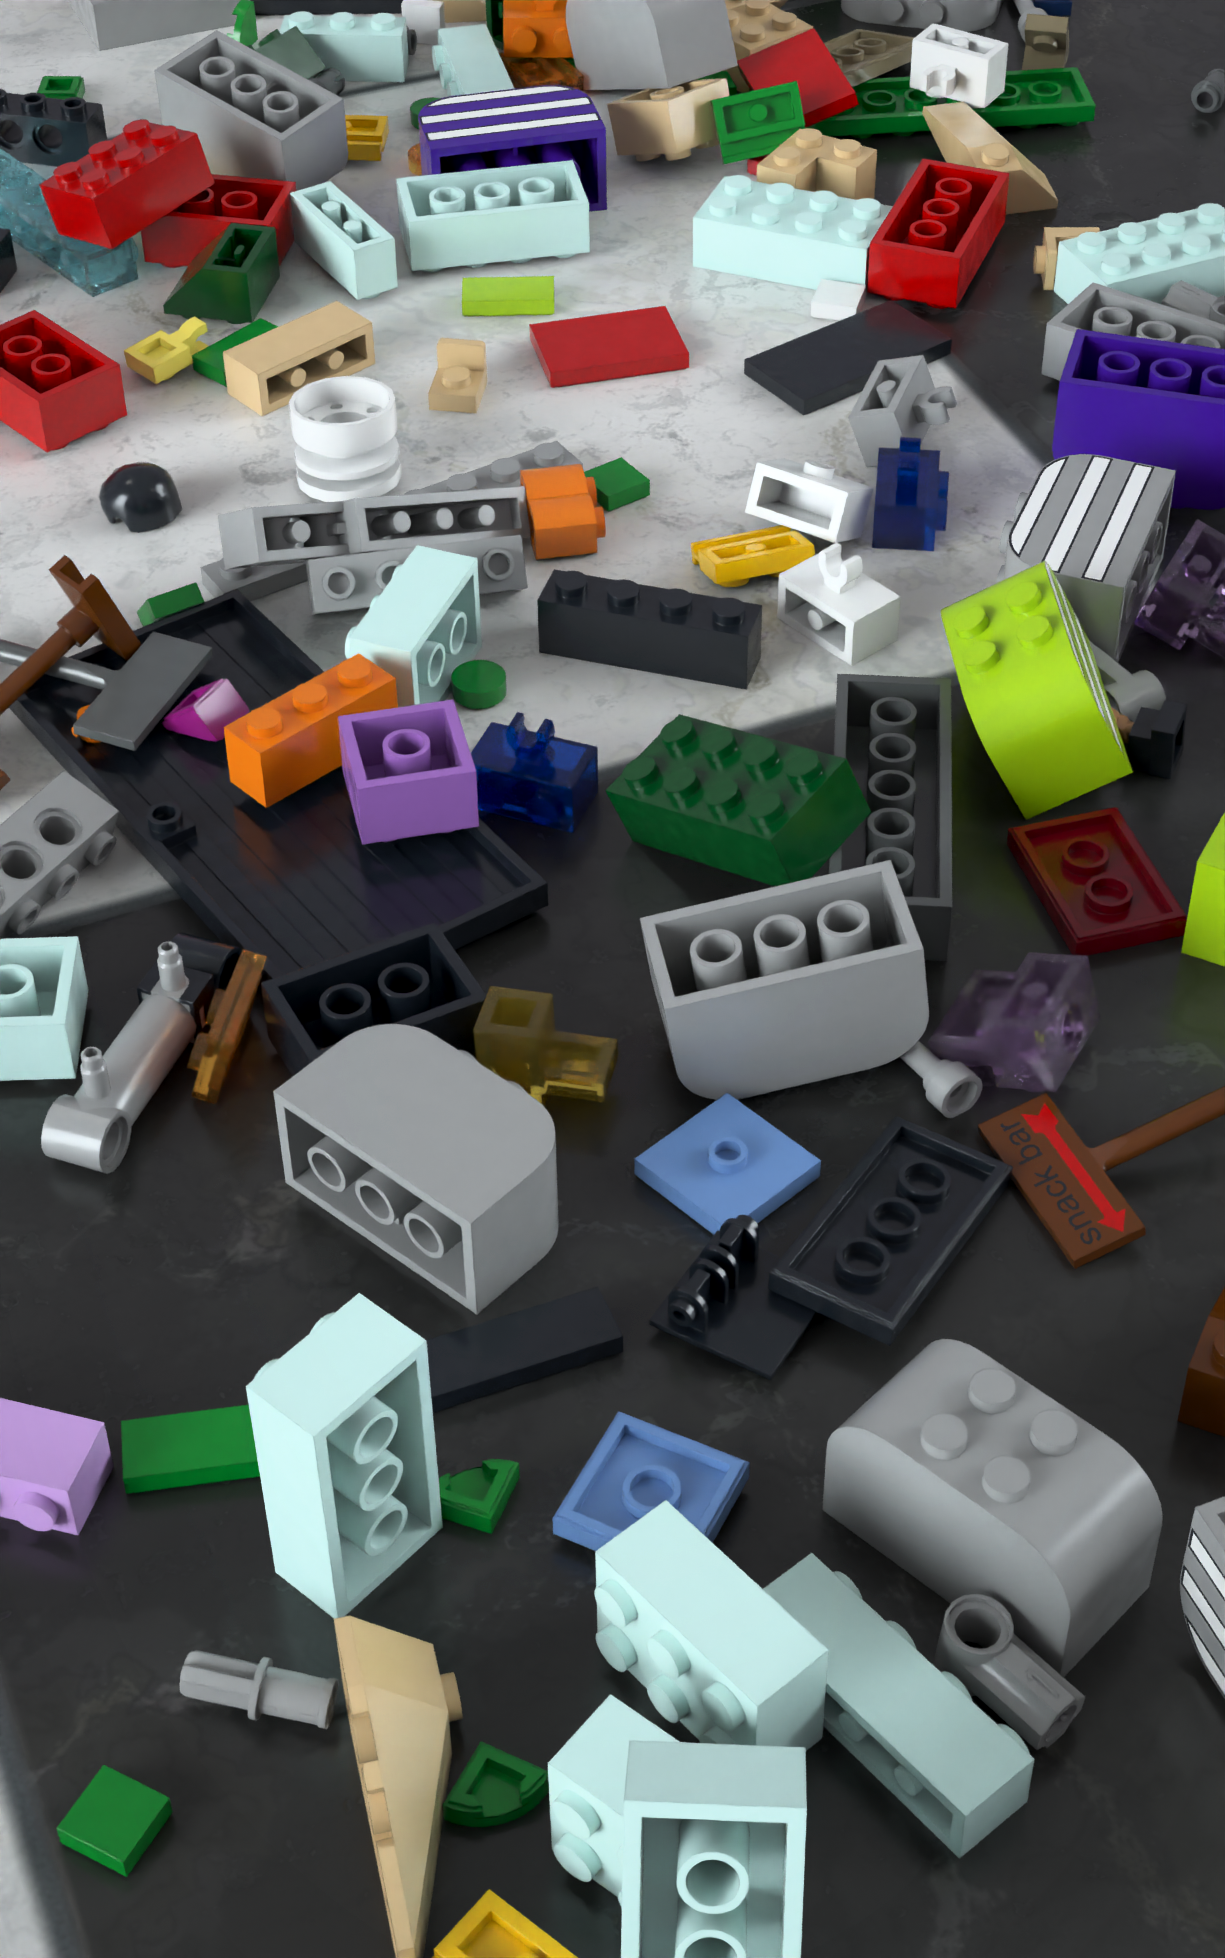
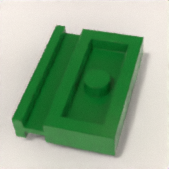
[710,81,805,164]

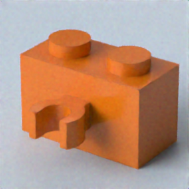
[503,0,574,58]

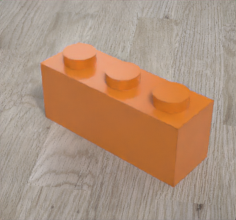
[223,653,398,808]

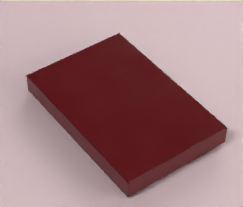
[1007,807,1187,958]

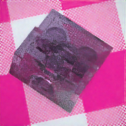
[1133,519,1225,658]
[928,952,1100,1093]

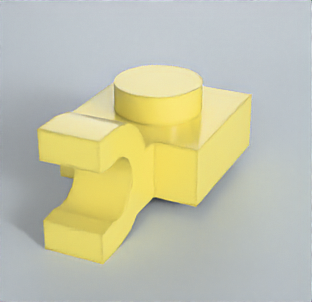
[124,316,208,384]

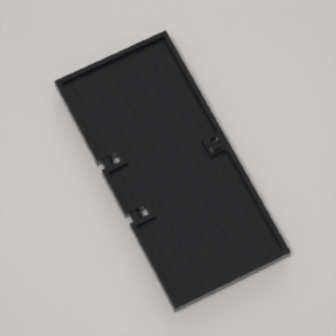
[9,589,548,985]

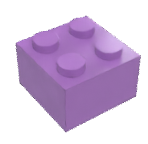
[338,699,479,845]

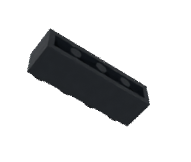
[537,569,762,690]

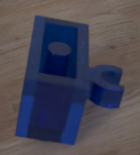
[872,437,949,551]
[471,712,598,833]

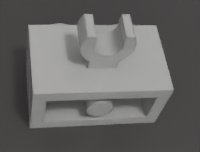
[848,355,957,467]

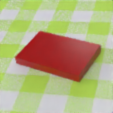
[737,28,859,128]
[529,306,689,388]

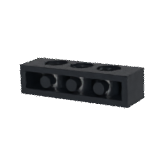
[0,89,107,167]

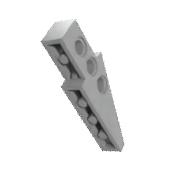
[218,486,531,569]

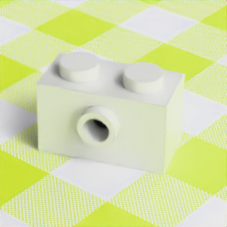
[745,458,874,543]

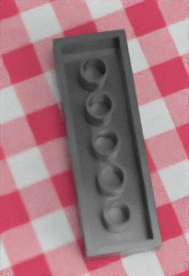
[828,674,952,961]

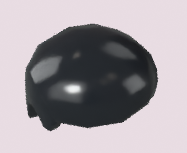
[99,462,182,533]

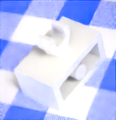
[910,23,1008,108]
[777,543,901,666]

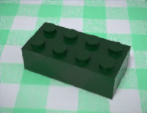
[605,714,871,886]

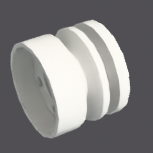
[289,376,402,502]

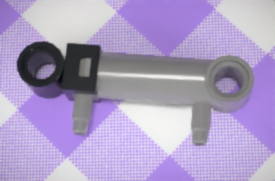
[41,932,244,1174]

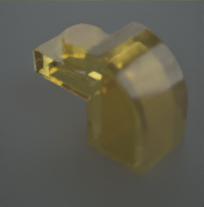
[473,986,619,1107]

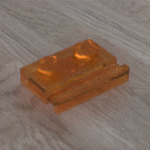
[499,52,584,92]
[187,949,267,1104]

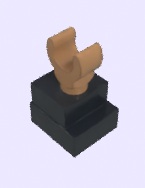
[1111,700,1187,779]

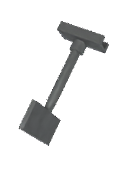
[0,631,213,751]

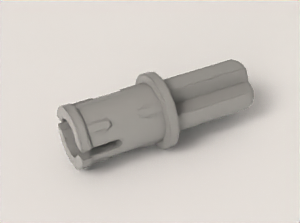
[179,1650,339,1729]

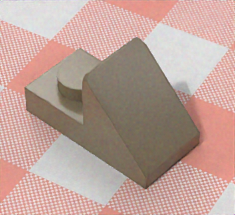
[1022,14,1069,70]

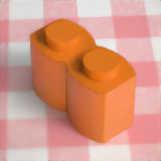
[520,464,606,560]

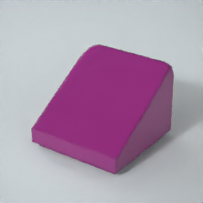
[162,678,249,742]

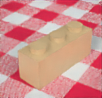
[223,301,375,416]

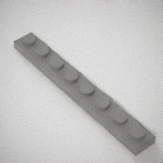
[200,441,583,602]

